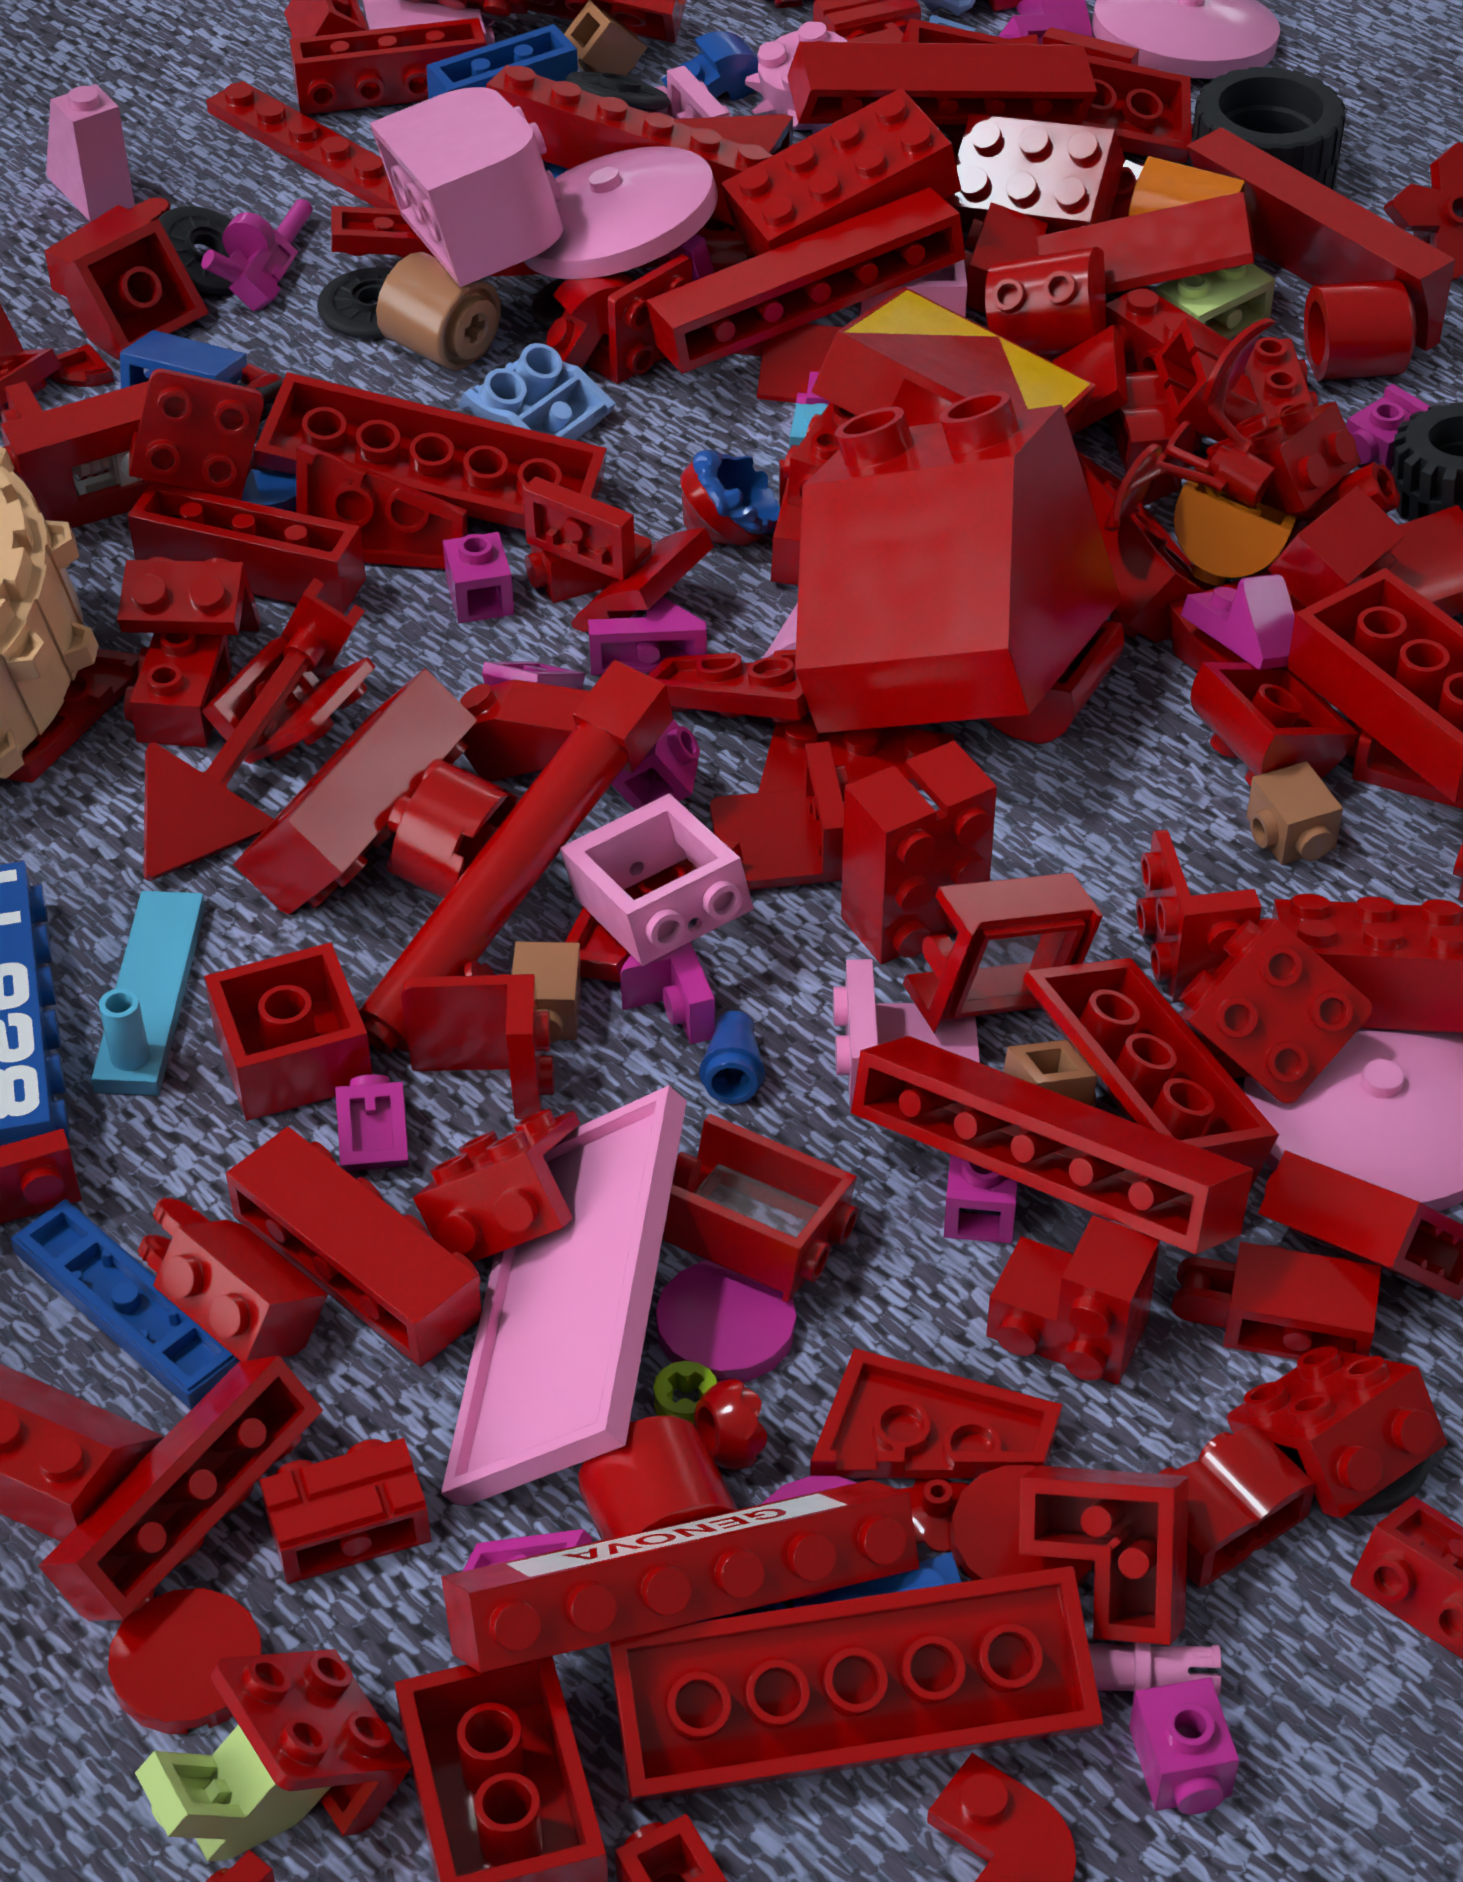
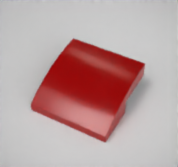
[571,527,714,632]

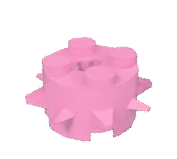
[745,21,848,134]

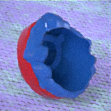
[680,450,780,546]

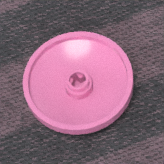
[1092,0,1280,79]
[524,147,718,279]
[1243,1028,1463,1212]

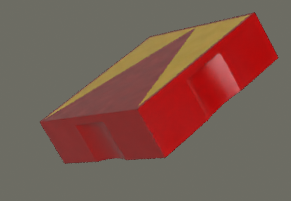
[811,286,1096,436]

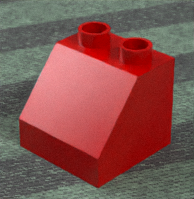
[795,391,1121,733]

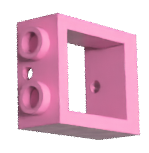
[559,793,754,966]

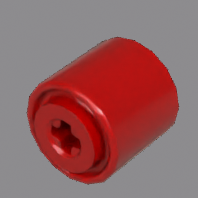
[1304,279,1417,382]
[578,1415,738,1540]

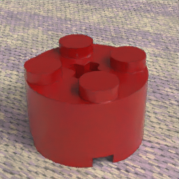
[387,758,520,899]

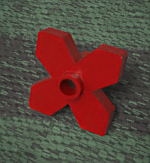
[1384,142,1463,282]

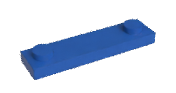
[10,1199,241,1410]

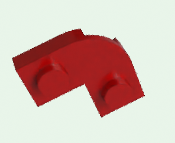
[927,1753,1076,1882]

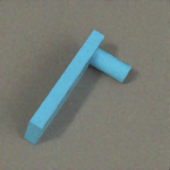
[91,891,206,1096]

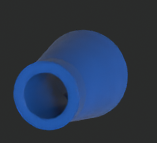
[699,1011,765,1104]

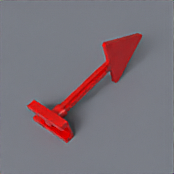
[143,578,365,881]

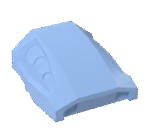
[458,343,616,440]

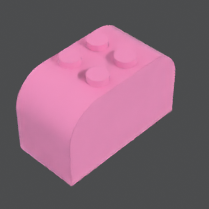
[370,87,563,287]

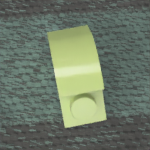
[135,1724,331,1861]

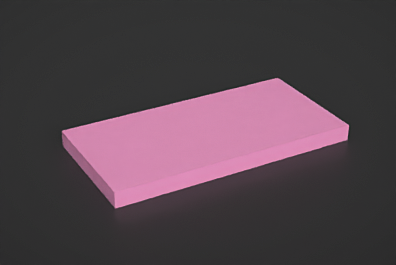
[441,1085,687,1506]

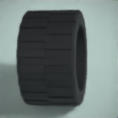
[1189,67,1346,190]

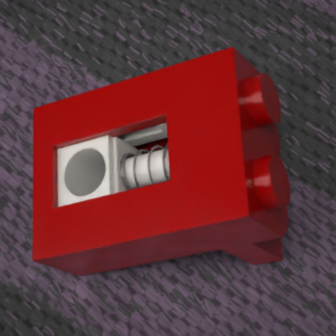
[0,381,150,529]

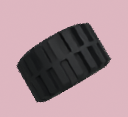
[1392,402,1463,522]

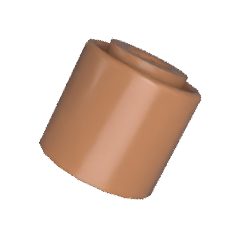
[376,252,501,371]

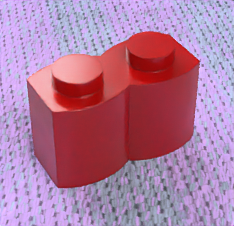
[1105,370,1201,472]
[1157,1425,1316,1588]

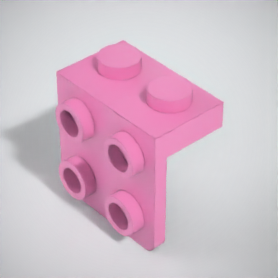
[833,959,980,1111]

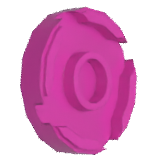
[656,1260,796,1382]

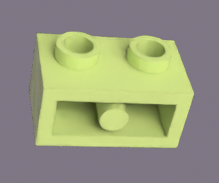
[1155,263,1276,339]

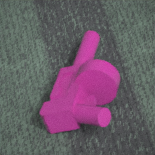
[201,199,313,312]

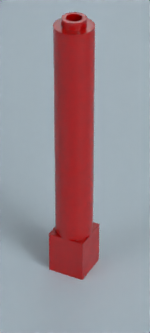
[358,659,673,1054]

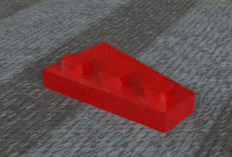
[648,649,810,723]
[810,1348,1063,1479]

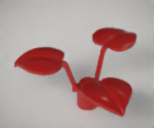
[1104,318,1277,532]

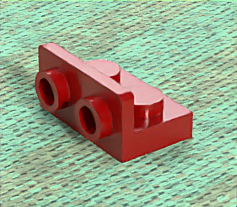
[523,476,652,581]
[1350,1496,1463,1659]

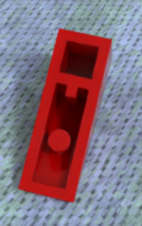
[460,679,590,781]

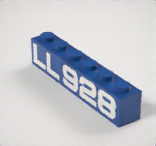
[0,861,71,1146]

